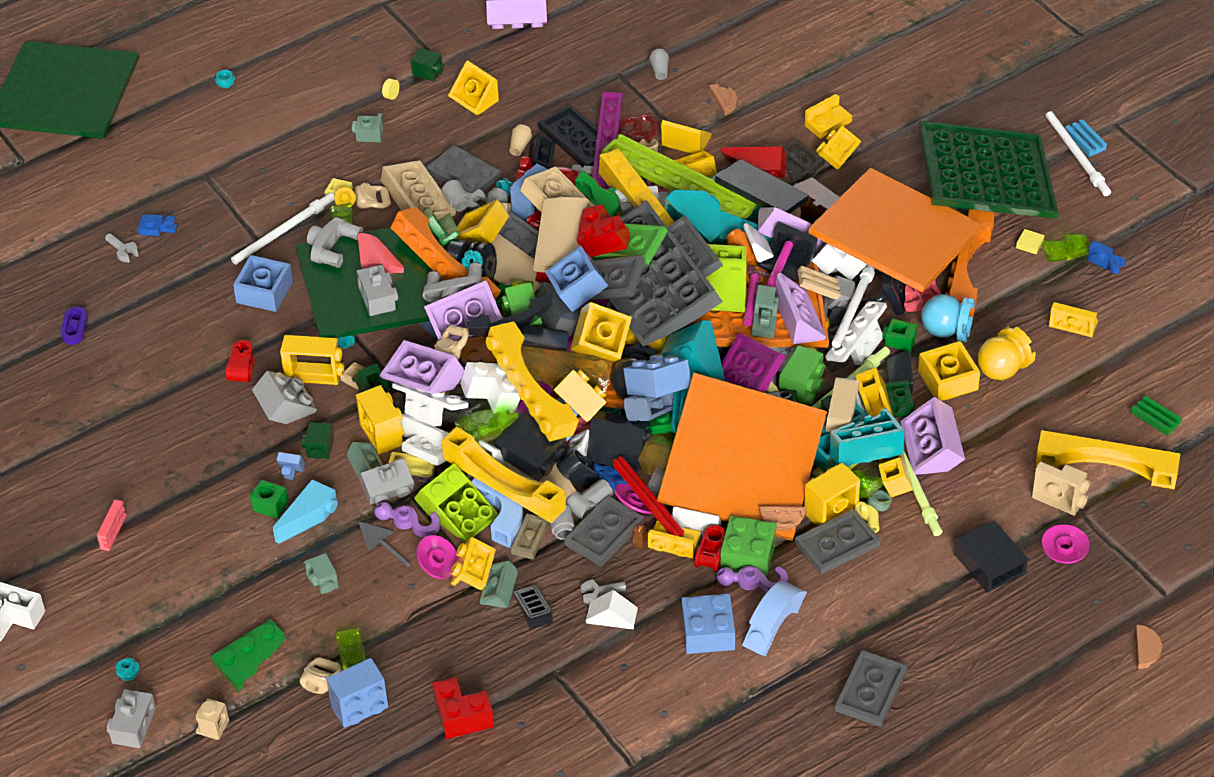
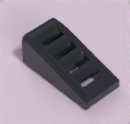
[513,584,553,630]

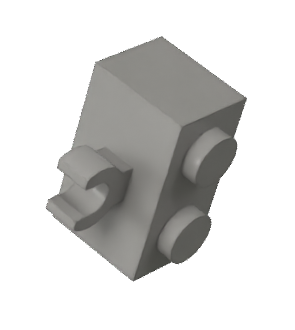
[357,265,398,316]
[360,458,414,505]
[107,689,156,748]

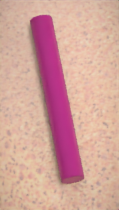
[766,241,793,287]
[743,273,759,326]

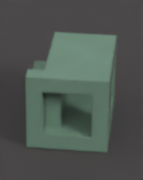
[352,113,384,143]
[753,285,779,319]
[304,553,339,594]

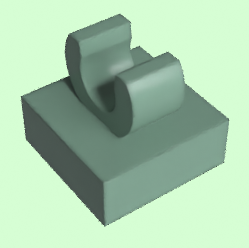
[752,309,777,338]

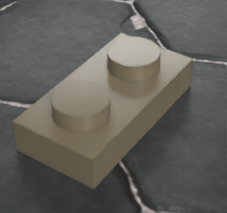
[511,514,549,560]

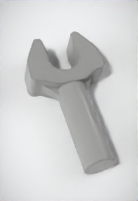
[466,189,487,210]
[105,233,138,262]
[581,580,626,604]

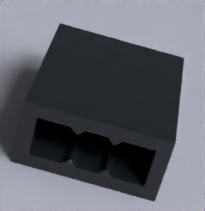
[586,410,653,472]
[494,411,567,482]
[954,520,1028,593]

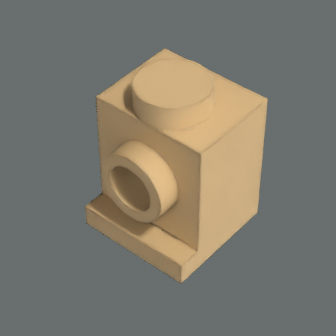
[196,698,229,740]

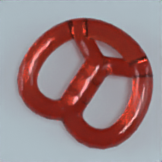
[619,115,658,143]

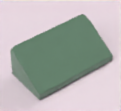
[346,442,383,480]
[479,561,518,608]

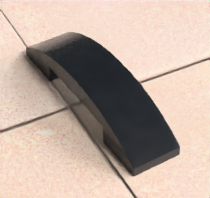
[466,293,553,337]

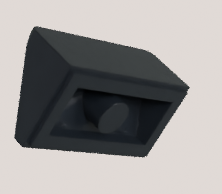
[528,133,555,169]
[522,324,568,355]
[886,351,914,394]

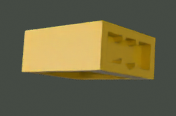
[457,199,509,243]
[280,335,344,385]

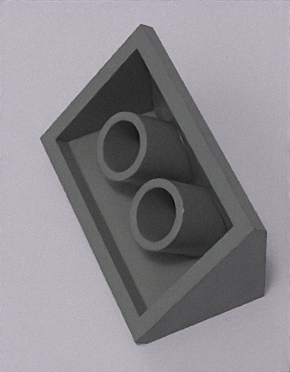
[536,282,581,338]

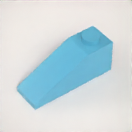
[273,480,338,544]

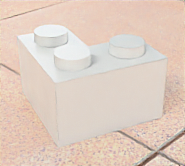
[812,243,867,280]
[460,362,520,414]
[0,582,45,641]

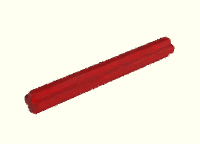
[613,456,684,537]

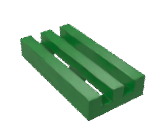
[1131,395,1182,436]

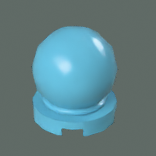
[921,294,975,342]

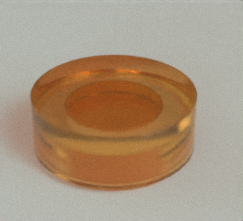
[633,525,647,549]

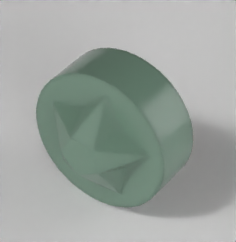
[867,489,892,511]

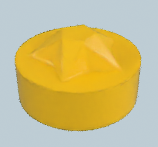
[334,187,355,209]

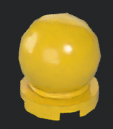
[977,326,1036,381]

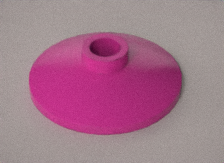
[614,484,652,514]
[1042,525,1090,564]
[416,535,458,579]

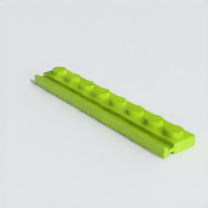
[602,134,758,220]

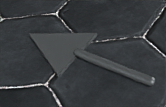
[358,521,411,567]

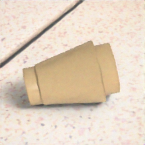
[509,124,532,156]

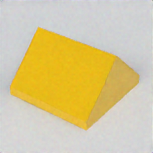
[448,60,499,115]
[661,120,712,154]

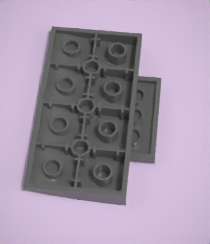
[609,200,723,346]

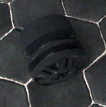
[446,239,497,281]

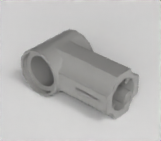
[566,479,613,520]

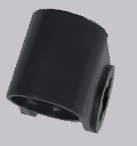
[556,450,599,488]

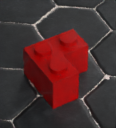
[576,204,630,257]
[432,677,494,739]

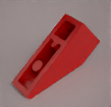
[721,146,787,178]

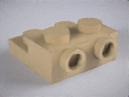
[1032,462,1090,516]

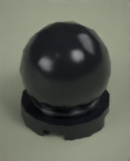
[610,342,657,399]

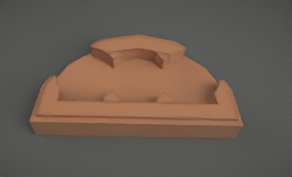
[709,84,737,116]
[759,506,806,531]
[1136,625,1162,669]

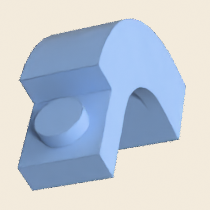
[471,478,523,549]
[742,581,807,656]

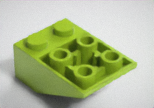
[706,244,746,312]
[414,463,499,543]

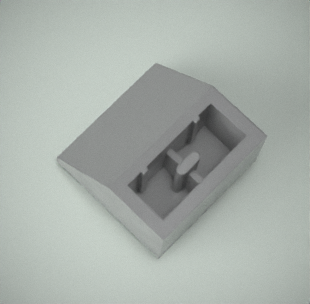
[252,370,317,424]

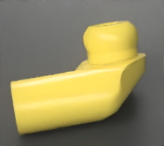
[855,501,879,533]

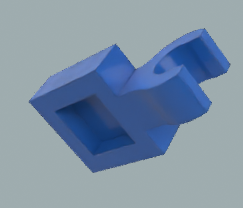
[138,214,177,236]
[1088,240,1126,274]

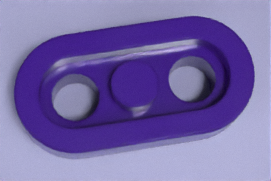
[61,307,88,345]

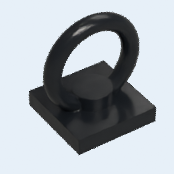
[851,268,906,315]

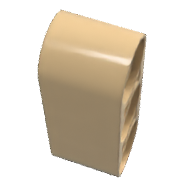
[826,377,859,432]

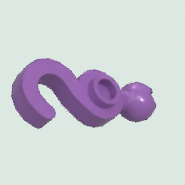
[374,502,440,538]
[716,566,788,592]

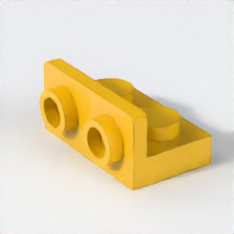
[805,94,852,139]
[814,126,861,170]
[674,150,717,178]
[1049,302,1098,337]
[648,521,702,559]
[450,537,496,590]

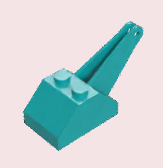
[664,190,773,246]
[660,320,725,434]

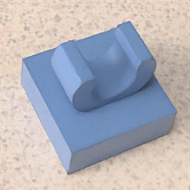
[277,452,305,480]

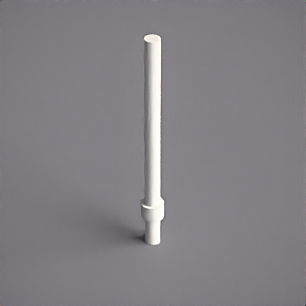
[1046,111,1111,196]
[231,193,334,265]
[832,264,875,348]

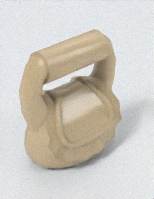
[354,183,391,209]
[434,325,469,360]
[299,657,342,694]

